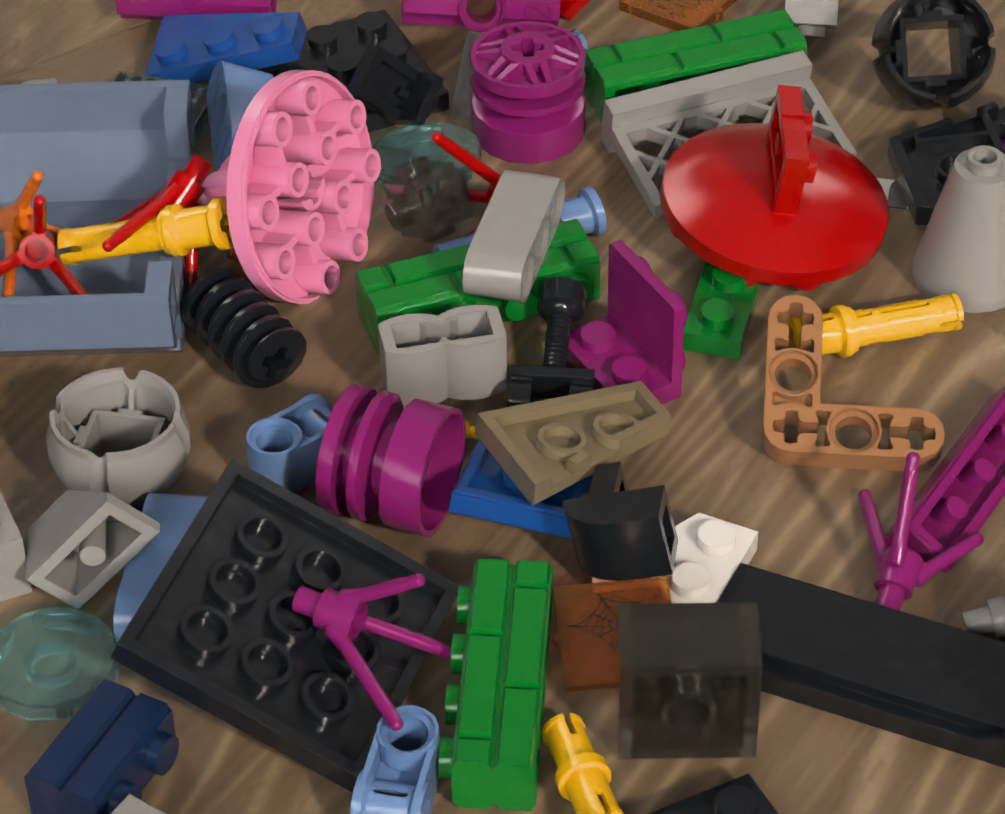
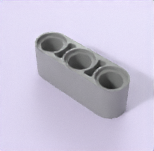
[462,169,565,303]

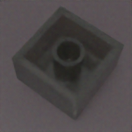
[615,602,763,759]

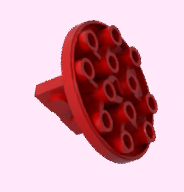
[660,85,889,291]

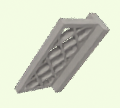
[600,50,857,218]

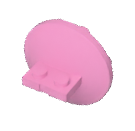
[197,70,381,304]

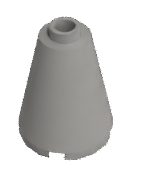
[912,145,1005,313]

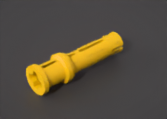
[57,196,234,266]
[788,293,964,358]

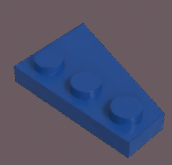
[144,12,307,84]

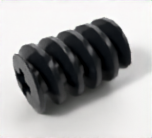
[182,268,306,388]

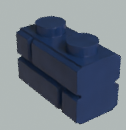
[24,679,179,814]

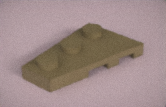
[475,381,671,506]

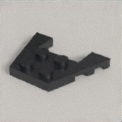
[888,102,1005,225]

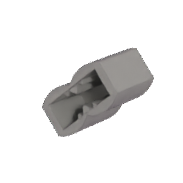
[378,305,507,409]

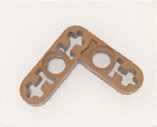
[762,294,945,472]

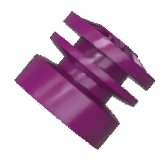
[470,21,586,164]
[315,383,466,537]

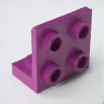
[567,240,688,404]

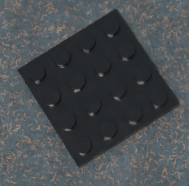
[110,459,459,793]

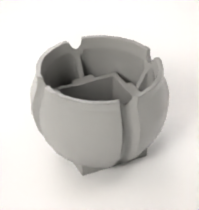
[46,367,192,512]

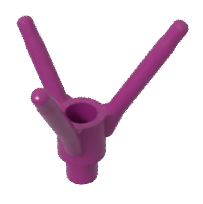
[858,452,984,611]
[292,573,452,731]

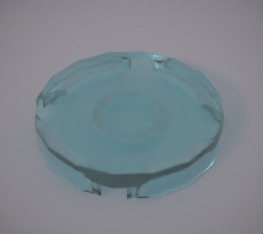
[372,122,482,195]
[0,607,120,721]

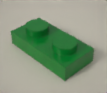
[683,261,762,359]

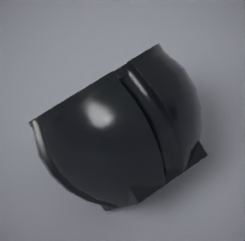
[871,0,996,110]

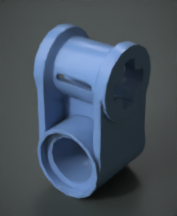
[246,393,332,494]
[350,705,441,814]

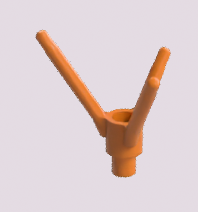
[0,170,63,297]

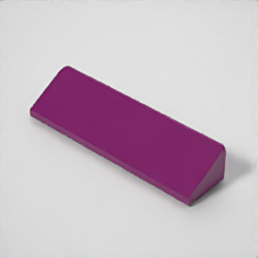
[884,386,1005,573]

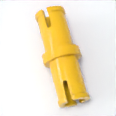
[541,713,624,814]

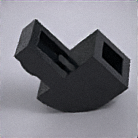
[563,461,678,581]

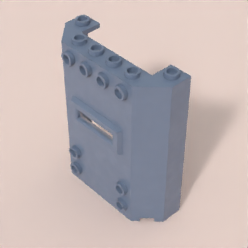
[0,80,195,357]

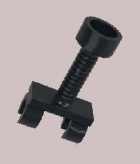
[507,277,595,407]

